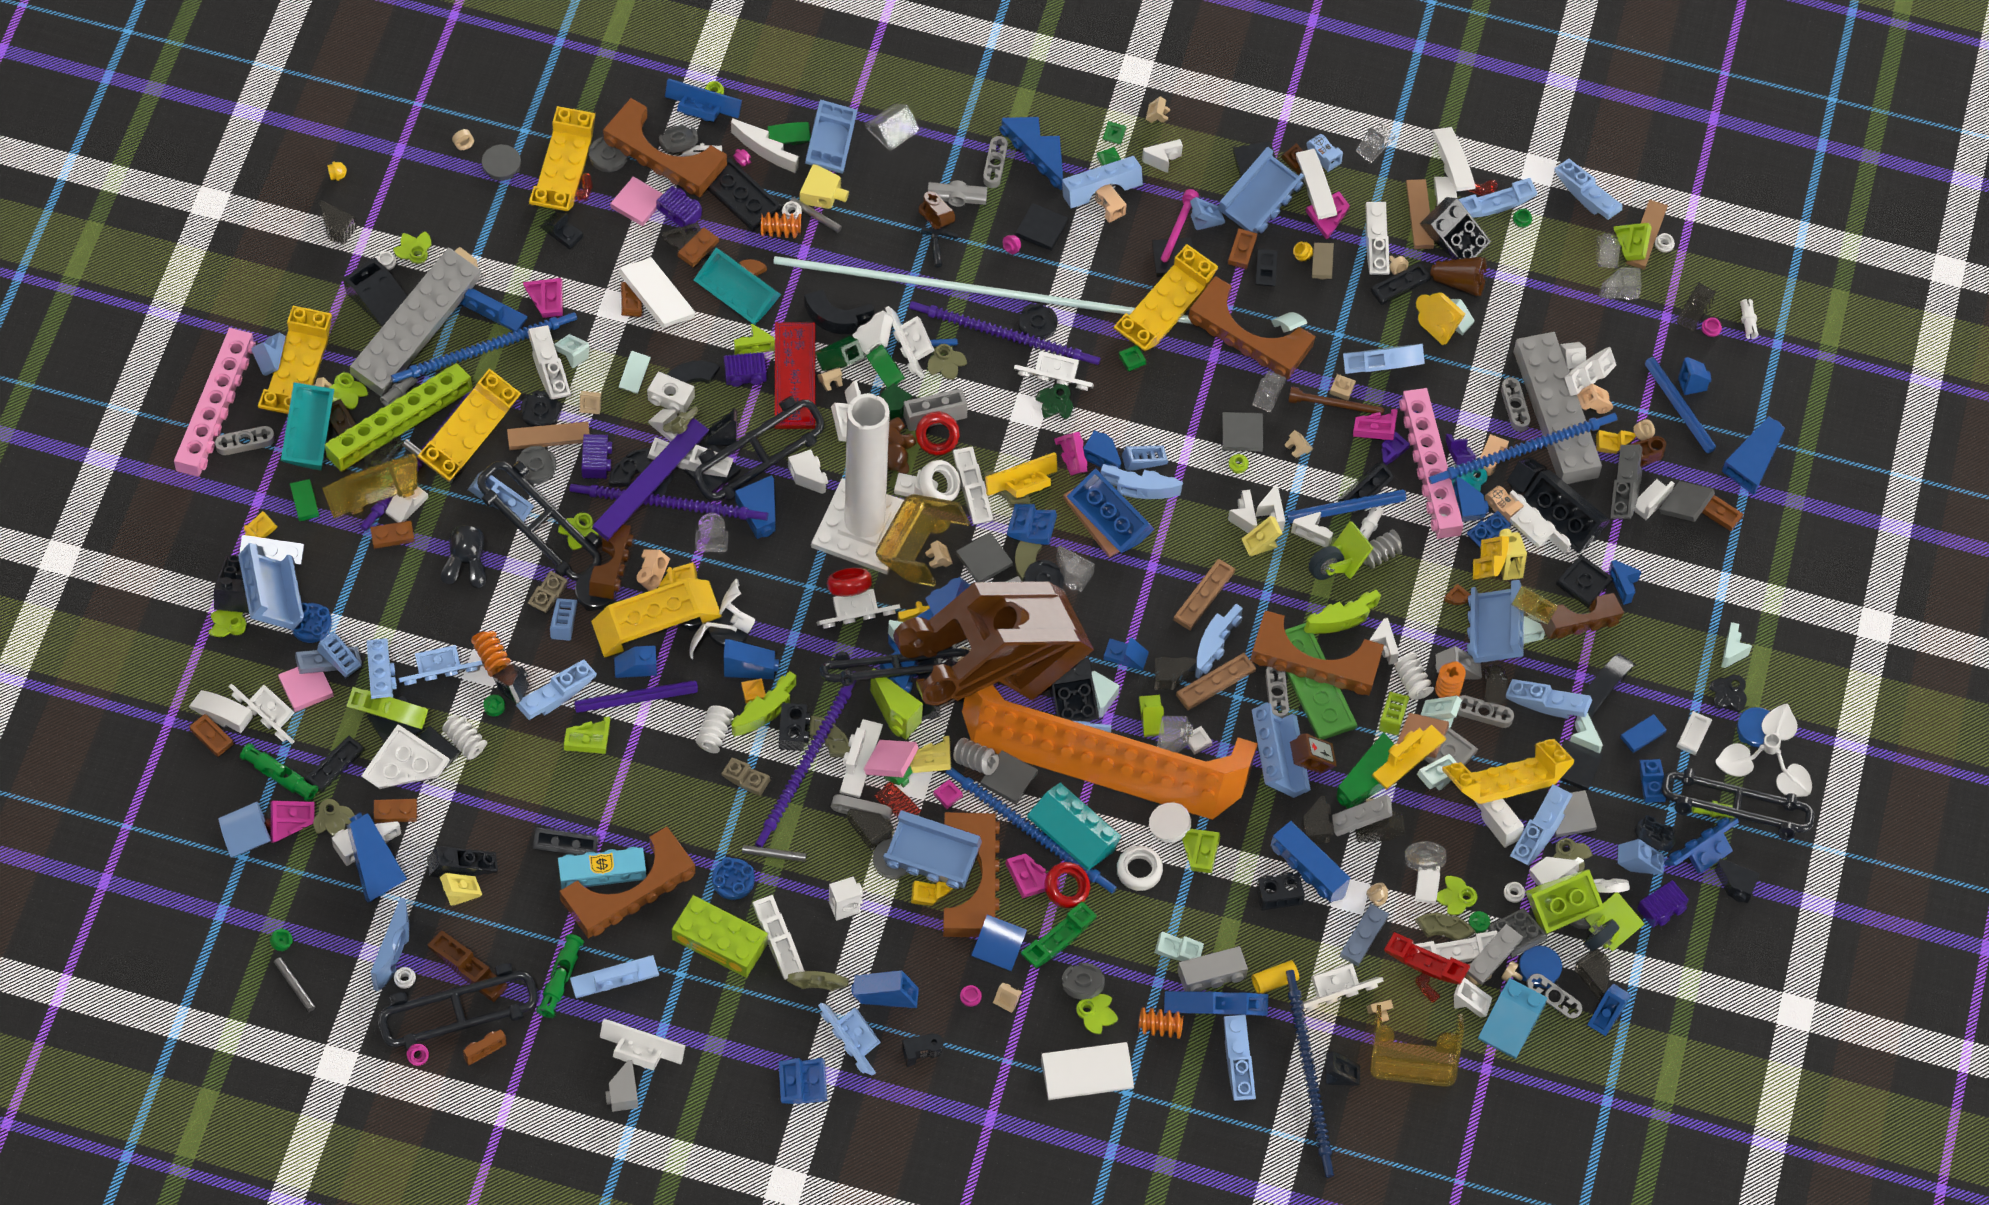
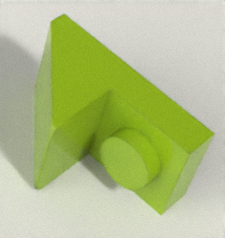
[734,324,775,355]
[1139,695,1165,737]

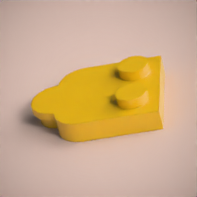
[1416,292,1466,345]

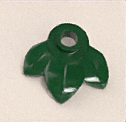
[1035,383,1073,420]

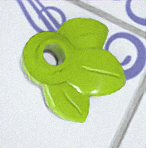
[393,232,431,264]
[329,373,368,409]
[558,513,598,550]
[208,610,247,637]
[1436,876,1477,915]
[1076,994,1118,1034]

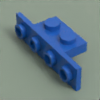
[665,79,742,122]
[460,288,527,332]
[1664,817,1739,873]

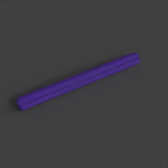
[574,681,698,712]

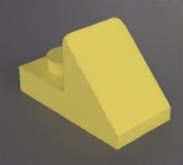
[1242,516,1283,556]
[440,873,482,906]

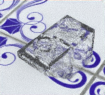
[1596,233,1620,268]
[1599,268,1641,300]

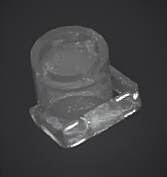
[695,513,729,552]

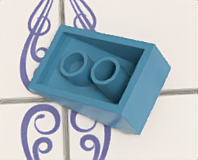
[1478,978,1548,1059]

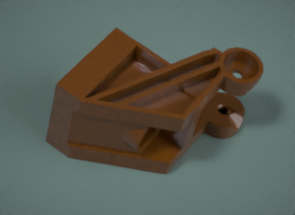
[893,582,1094,705]

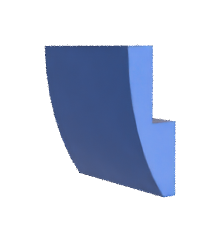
[1007,504,1057,545]
[971,915,1027,971]
[779,1058,828,1104]

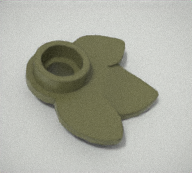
[928,344,967,380]
[663,406,698,434]
[313,799,355,837]
[1553,838,1592,872]

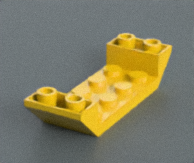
[529,106,595,211]
[1113,244,1218,351]
[258,306,332,414]
[417,369,521,482]
[591,578,722,658]
[1442,739,1574,804]

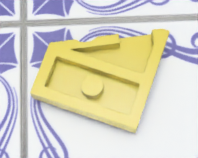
[909,736,951,773]

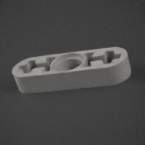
[983,136,1008,188]
[1501,377,1530,432]
[215,426,275,455]
[1265,667,1289,718]
[1457,695,1514,728]
[831,795,893,823]
[1526,974,1582,1019]

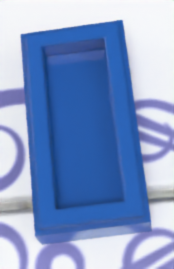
[1620,714,1667,753]

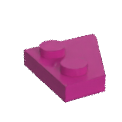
[1306,192,1350,239]
[523,278,563,318]
[1353,409,1398,440]
[1054,432,1087,475]
[271,801,314,843]
[1005,853,1060,899]

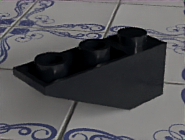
[427,846,498,878]

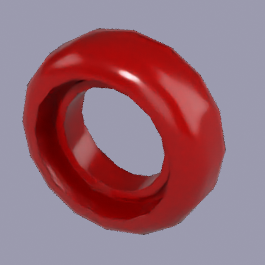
[915,411,960,456]
[827,568,872,597]
[1044,862,1091,908]

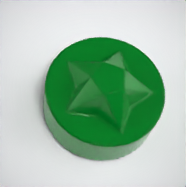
[483,695,505,717]
[1468,911,1490,934]
[270,928,293,951]

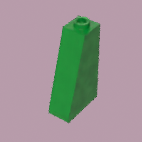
[1336,732,1394,809]

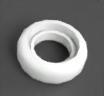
[919,460,960,505]
[1117,846,1163,891]

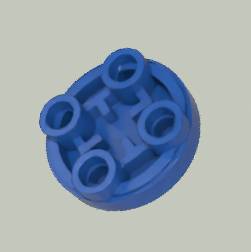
[291,603,332,643]
[1737,707,1770,747]
[712,857,755,900]
[1519,946,1562,988]

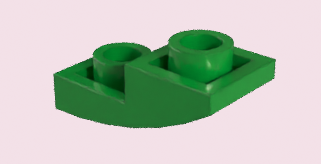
[768,122,811,145]
[866,344,905,388]

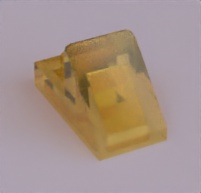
[1511,586,1558,624]

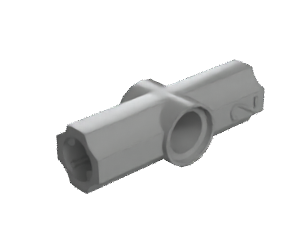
[928,180,987,207]

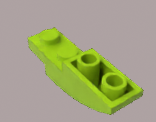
[1304,590,1381,634]
[731,671,796,737]
[346,687,428,729]

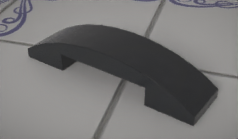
[1583,653,1636,719]

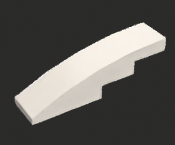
[731,119,799,173]
[1433,127,1475,191]
[1296,148,1337,220]
[1564,347,1616,396]
[647,437,734,477]
[952,446,993,525]
[752,895,804,980]

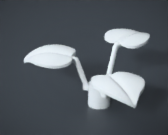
[689,579,755,659]
[1716,704,1812,797]

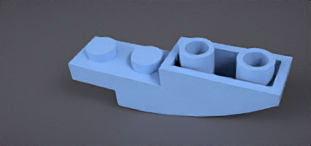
[1554,159,1622,220]
[1343,344,1425,374]
[1101,464,1183,499]
[1195,604,1243,679]
[516,660,597,720]
[1505,679,1592,719]
[1510,784,1572,866]
[1223,1015,1256,1101]

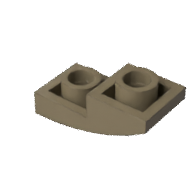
[1312,243,1334,279]
[528,571,569,613]
[722,758,771,796]

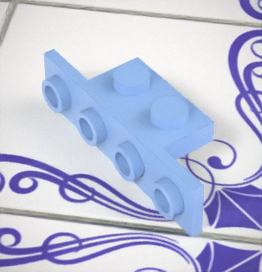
[367,638,397,699]
[399,645,482,686]
[570,955,659,998]
[818,1003,881,1075]

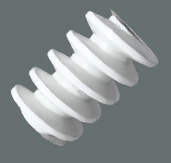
[1395,652,1434,700]
[696,706,734,753]
[442,715,487,760]

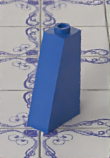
[1722,416,1785,495]
[346,812,407,902]

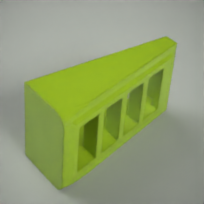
[1379,691,1409,735]

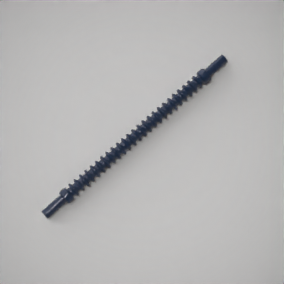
[1286,970,1334,1178]

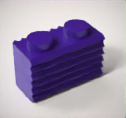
[656,186,702,231]
[724,352,766,387]
[582,434,612,479]
[1637,880,1689,928]

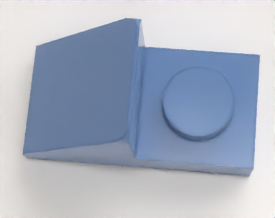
[1190,197,1225,230]
[251,332,286,376]

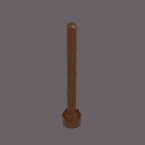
[1288,387,1384,415]

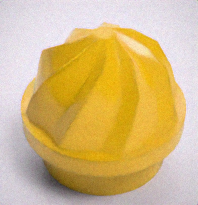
[327,161,347,181]
[1293,242,1313,261]

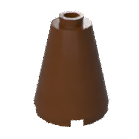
[1431,257,1487,296]

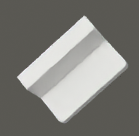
[1634,479,1675,520]

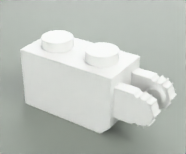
[1475,799,1524,848]

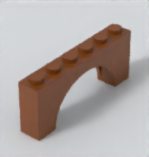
[603,98,727,197]
[1188,276,1316,380]
[1250,610,1384,696]
[943,812,1000,937]
[560,827,696,939]

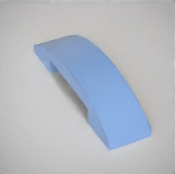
[1459,178,1537,218]

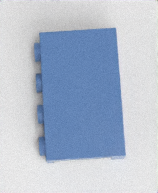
[1218,147,1304,234]
[238,543,304,630]
[1467,580,1524,663]
[1252,702,1311,798]
[883,810,982,889]

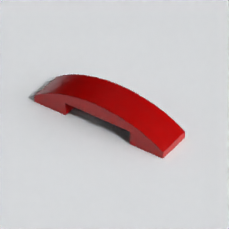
[1384,932,1470,985]

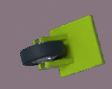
[1308,521,1374,580]
[1584,892,1644,951]

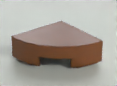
[739,259,767,276]
[1444,584,1471,605]

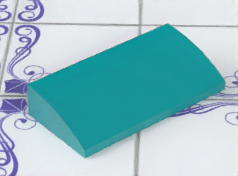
[694,248,781,325]
[281,382,334,470]

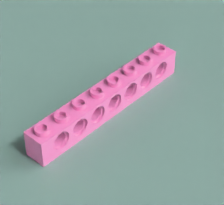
[174,328,256,477]
[1399,388,1463,539]

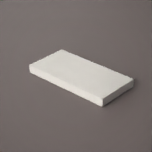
[618,257,696,328]

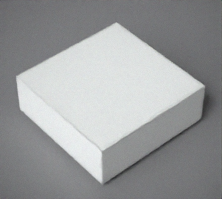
[1183,726,1212,755]

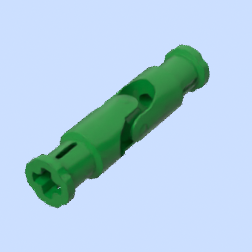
[240,743,318,802]
[536,934,584,1018]

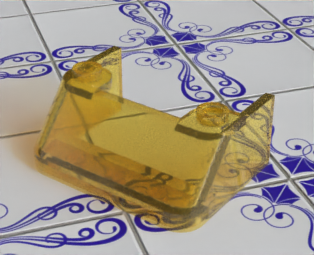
[322,453,417,519]
[875,494,970,586]
[1370,1005,1464,1087]

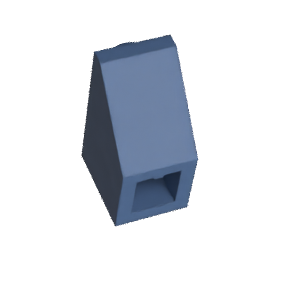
[1618,839,1664,875]

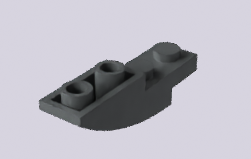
[1610,445,1642,519]

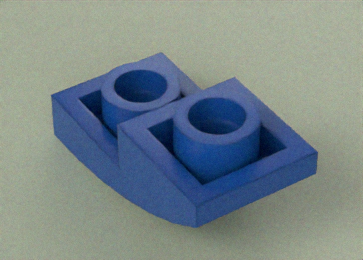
[1467,511,1511,548]
[1639,759,1666,803]

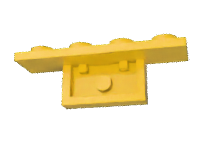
[985,452,1057,498]
[1372,725,1446,790]

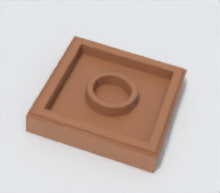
[1397,713,1449,758]

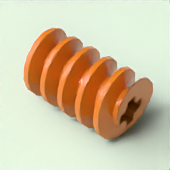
[761,212,801,238]
[471,631,511,677]
[1435,661,1466,698]
[1138,1007,1183,1039]

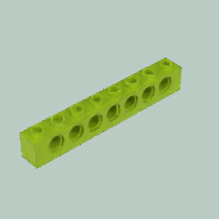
[325,363,473,471]

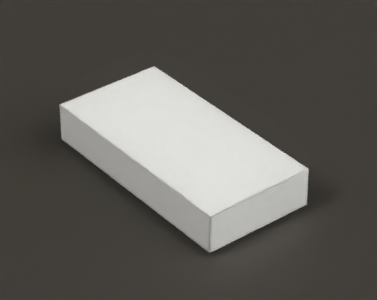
[1677,711,1712,756]

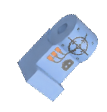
[1307,134,1343,172]

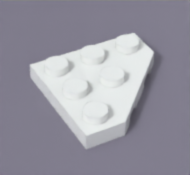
[362,724,450,789]

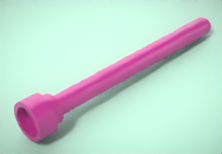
[1161,189,1199,262]

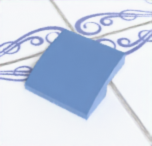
[218,802,271,858]

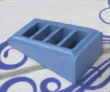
[1122,445,1168,471]
[550,598,577,640]
[317,632,361,677]

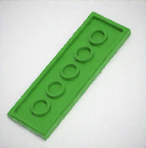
[1285,623,1357,740]

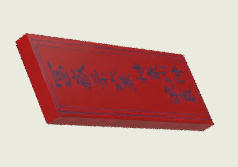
[775,322,815,429]

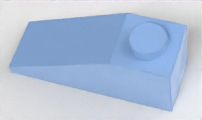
[468,471,534,522]

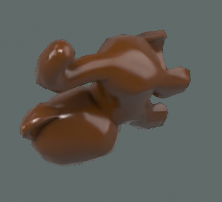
[887,417,916,474]

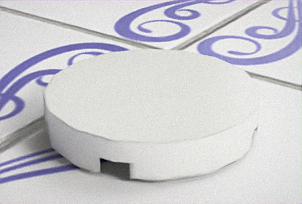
[1149,802,1191,843]
[1593,878,1630,893]

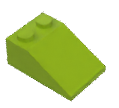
[870,668,923,740]
[1525,869,1605,933]

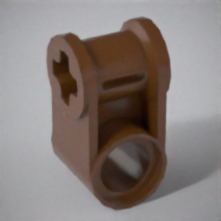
[918,191,955,229]
[1630,436,1666,467]

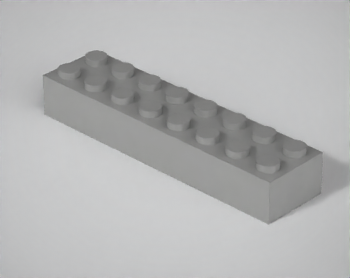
[350,247,481,397]
[1513,332,1602,484]

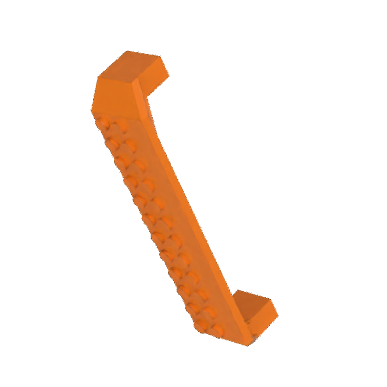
[962,684,1258,820]

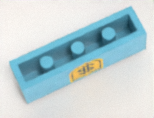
[558,847,646,889]

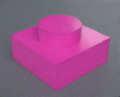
[933,779,963,809]

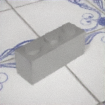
[903,388,968,431]
[1178,946,1248,992]

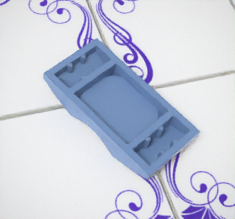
[805,100,857,174]
[371,897,409,991]

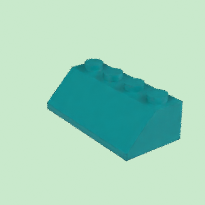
[1027,783,1121,870]

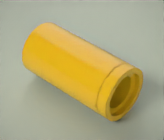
[1251,960,1299,994]

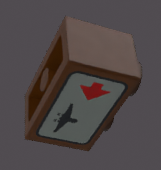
[1290,734,1336,774]

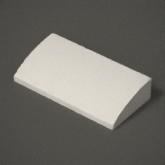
[1041,1042,1134,1100]

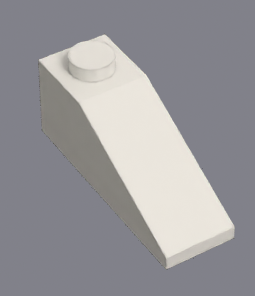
[332,821,401,866]

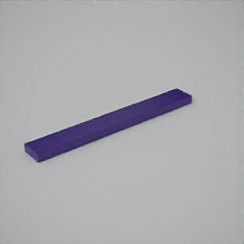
[592,418,709,541]

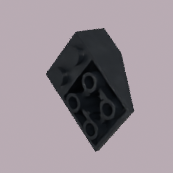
[1420,197,1491,259]
[343,257,408,327]
[214,555,249,613]
[1049,658,1099,721]

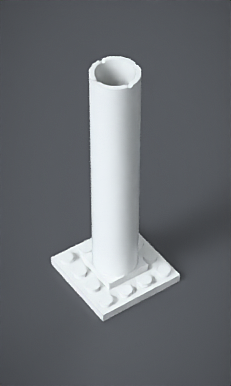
[811,393,917,574]

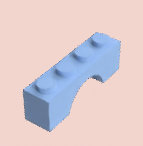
[1062,156,1143,208]

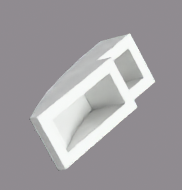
[189,690,253,733]

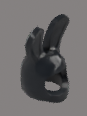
[441,526,486,588]

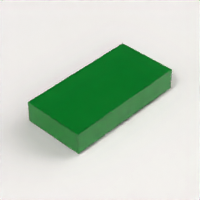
[290,479,319,521]

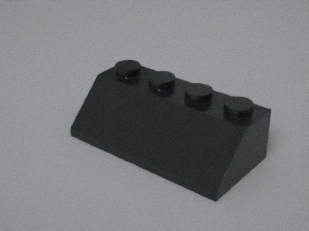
[1523,470,1610,554]

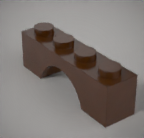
[589,525,634,599]
[1538,593,1624,639]

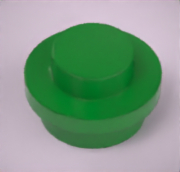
[1513,209,1532,228]

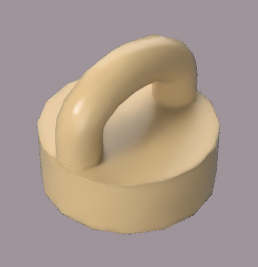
[452,129,474,150]
[1389,256,1409,275]
[1634,419,1655,441]
[1366,883,1388,906]
[1501,961,1523,982]

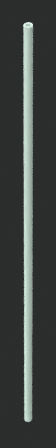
[774,256,1192,324]

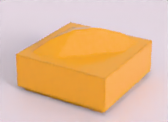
[741,679,766,703]

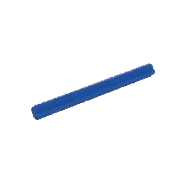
[1645,357,1716,453]
[1287,489,1406,523]

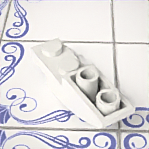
[1365,202,1390,275]
[528,325,571,400]

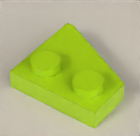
[1614,223,1652,261]
[564,717,610,754]
[1182,829,1220,873]

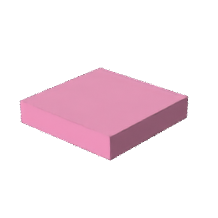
[610,177,663,226]
[278,667,334,712]
[864,740,919,777]

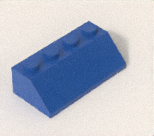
[1066,468,1155,553]
[1271,821,1351,902]

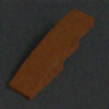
[427,930,508,1002]

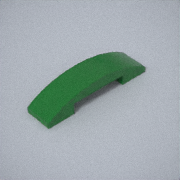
[1021,901,1097,968]

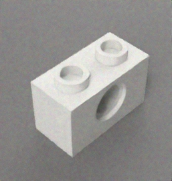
[647,371,695,414]
[829,876,863,921]

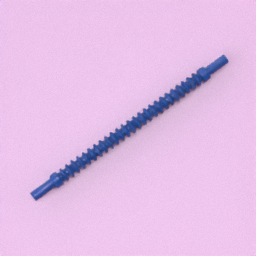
[391,312,577,383]
[1428,413,1617,484]
[946,767,1117,894]

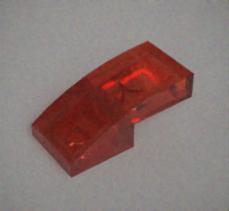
[874,782,921,818]

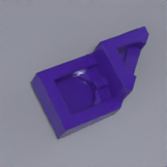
[1381,432,1410,465]
[1446,434,1476,465]

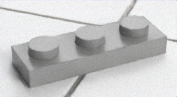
[1332,794,1392,836]
[1467,924,1523,985]

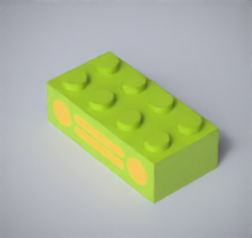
[672,895,768,978]

